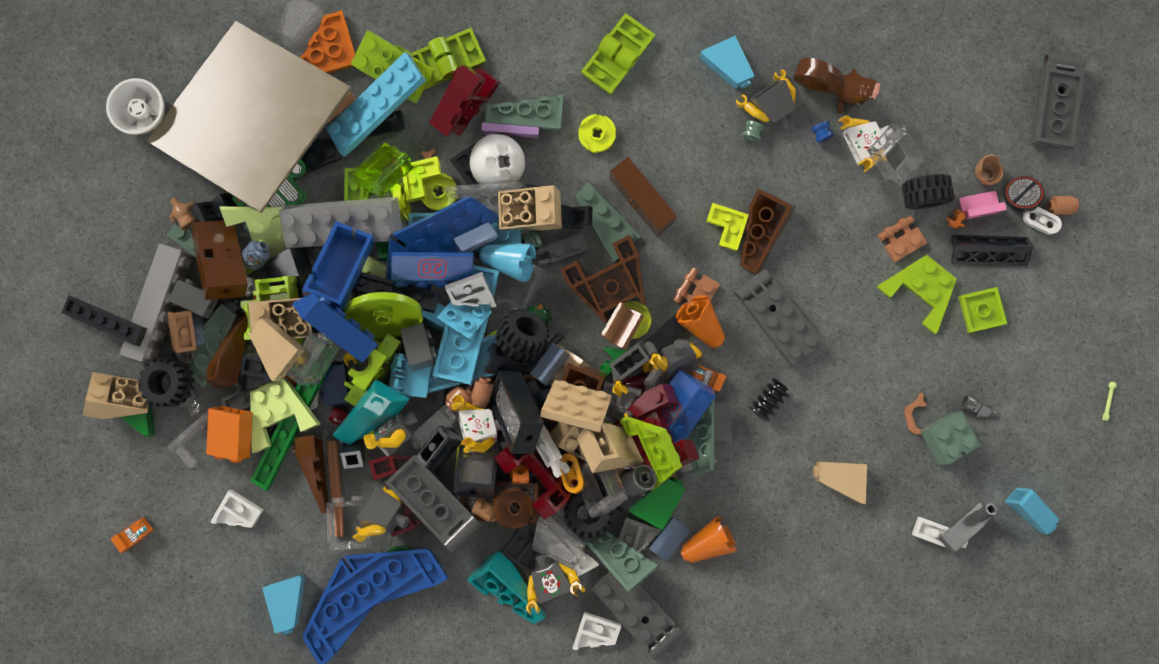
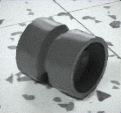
[621,465,657,497]

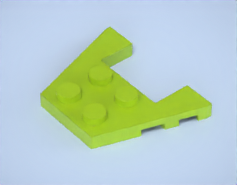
[876,255,957,334]
[620,417,682,491]

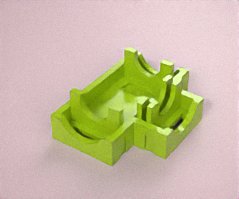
[240,276,305,354]
[343,334,405,406]

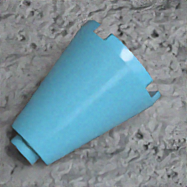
[480,243,536,282]

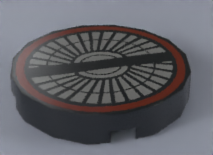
[1004,176,1045,212]

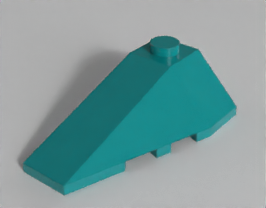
[333,379,409,445]
[467,550,547,624]

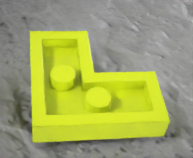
[401,156,442,203]
[706,203,749,251]

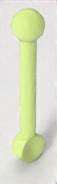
[1102,382,1117,421]

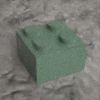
[920,411,980,465]

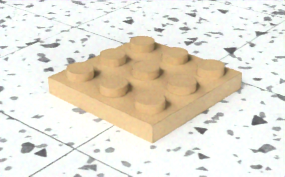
[540,380,612,432]

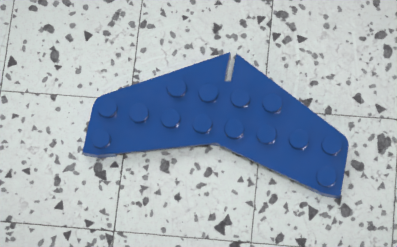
[385,196,499,290]
[303,548,449,664]

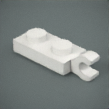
[536,424,570,478]
[912,517,968,549]

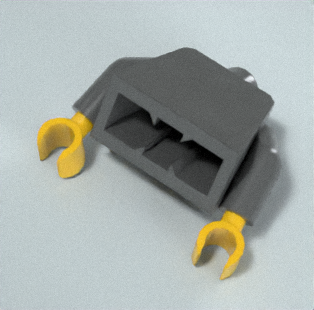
[609,342,666,398]

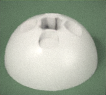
[106,78,165,135]
[470,134,525,191]

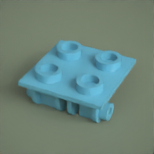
[437,302,492,340]
[389,353,432,398]

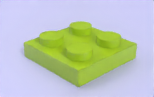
[958,287,1007,333]

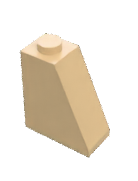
[249,318,305,381]
[813,462,867,504]

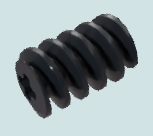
[748,378,789,421]

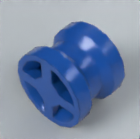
[811,121,835,143]

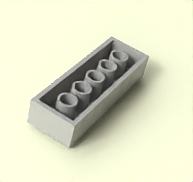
[279,197,403,248]
[120,243,194,363]

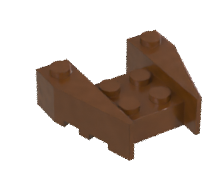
[560,235,646,323]

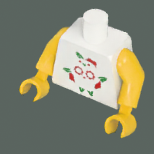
[838,116,892,173]
[451,395,501,453]

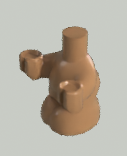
[169,197,199,231]
[471,498,497,522]

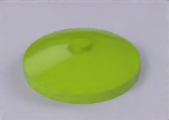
[343,292,423,340]

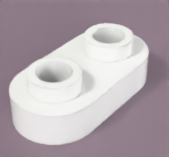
[1022,207,1062,235]

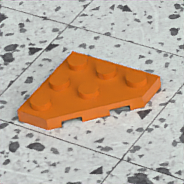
[300,10,355,74]

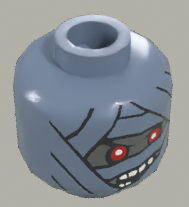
[241,241,271,270]

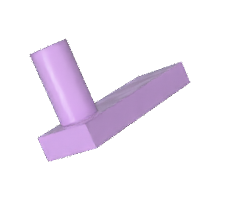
[481,123,539,139]

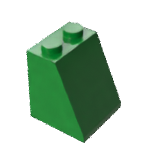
[628,477,686,531]

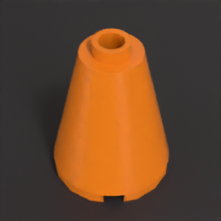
[676,295,725,348]
[680,516,737,563]

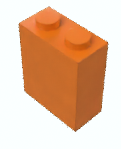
[206,406,253,463]

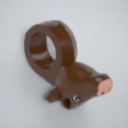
[793,58,880,114]

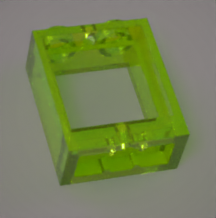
[351,143,413,198]

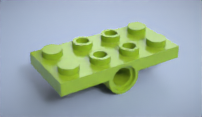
[581,13,655,95]
[411,28,486,89]
[351,30,435,104]

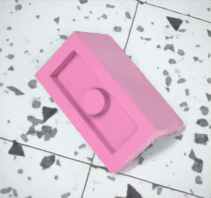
[959,191,1007,220]

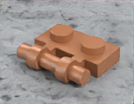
[877,216,927,263]
[673,268,720,305]

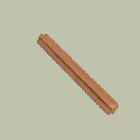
[327,440,345,537]

